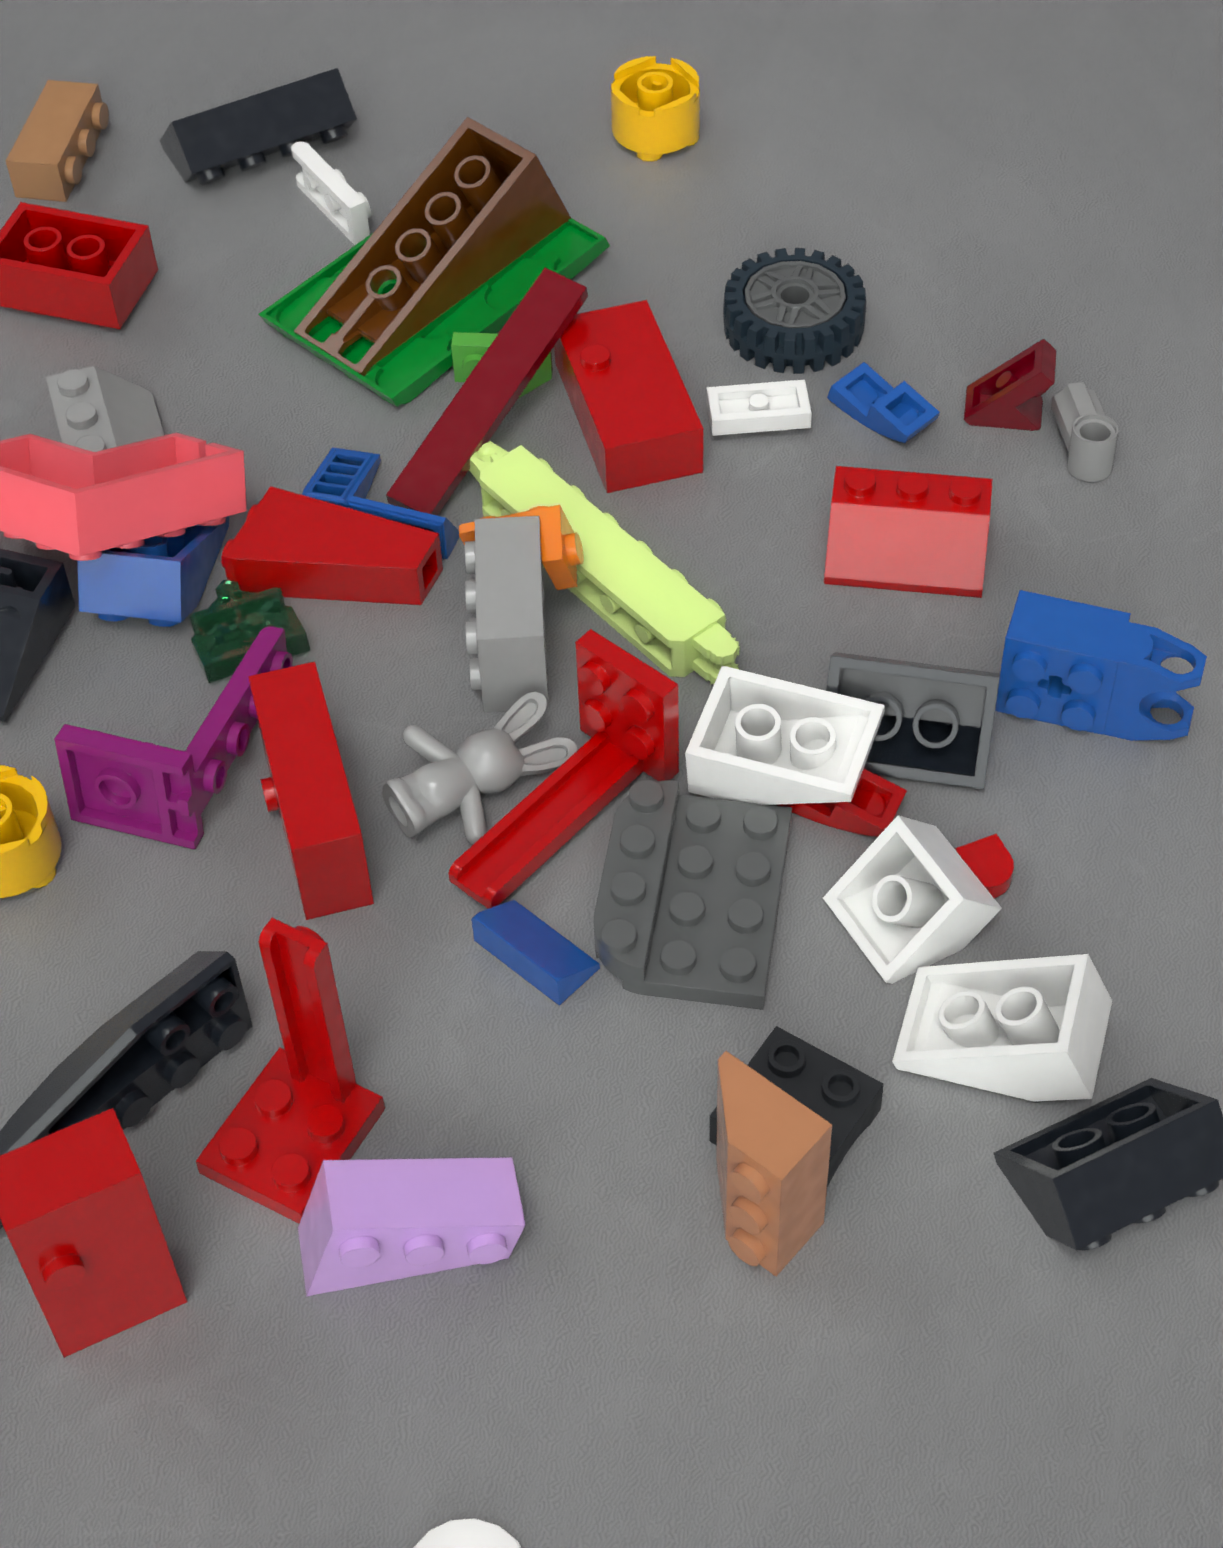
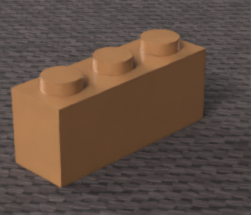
[6,80,109,202]

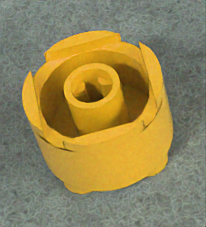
[611,56,700,161]
[0,765,62,898]

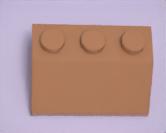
[716,1051,832,1277]

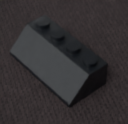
[160,68,357,185]

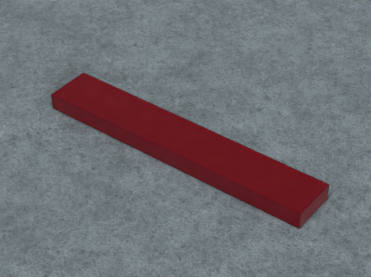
[386,268,588,516]

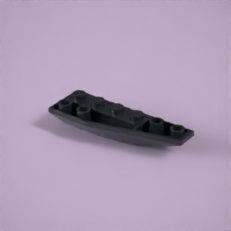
[0,951,253,1228]

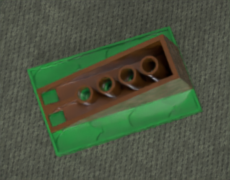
[259,117,610,407]

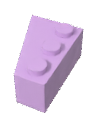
[298,1157,525,1296]

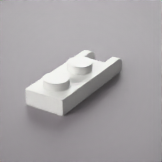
[291,142,371,245]

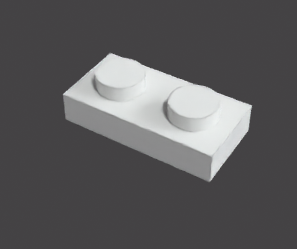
[707,379,812,436]

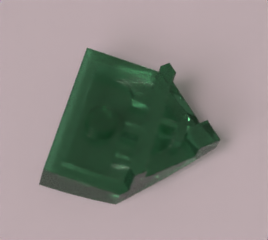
[190,580,310,683]

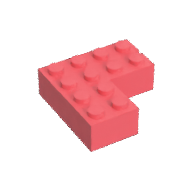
[0,433,247,561]

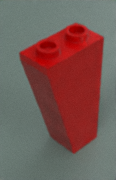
[221,486,443,605]

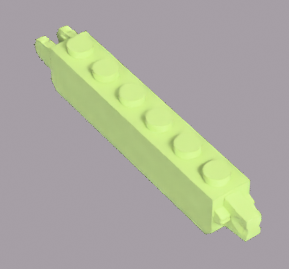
[469,441,740,684]

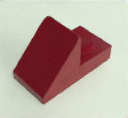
[964,338,1057,431]

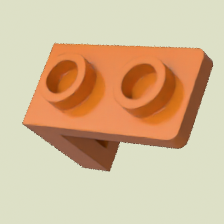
[459,505,584,590]

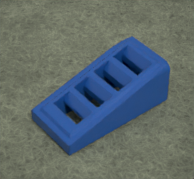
[302,447,381,508]

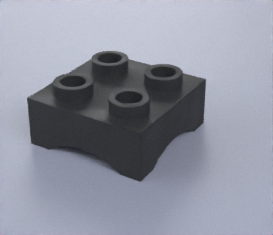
[709,1026,884,1187]

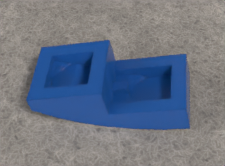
[827,362,940,443]

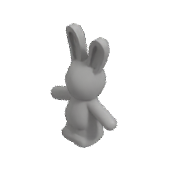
[383,692,577,845]

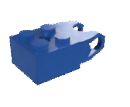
[995,590,1207,741]

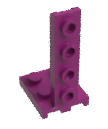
[54,626,293,850]

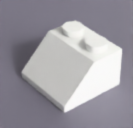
[823,815,1002,984]

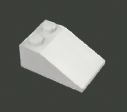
[685,666,885,805]
[892,954,1112,1101]

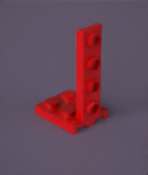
[448,629,679,909]
[195,918,385,1224]

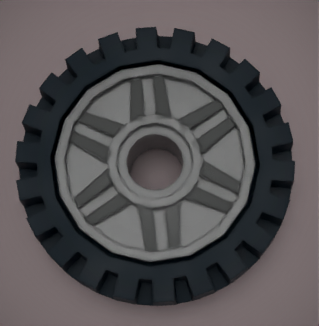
[723,248,866,374]

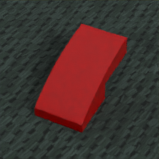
[777,769,907,837]

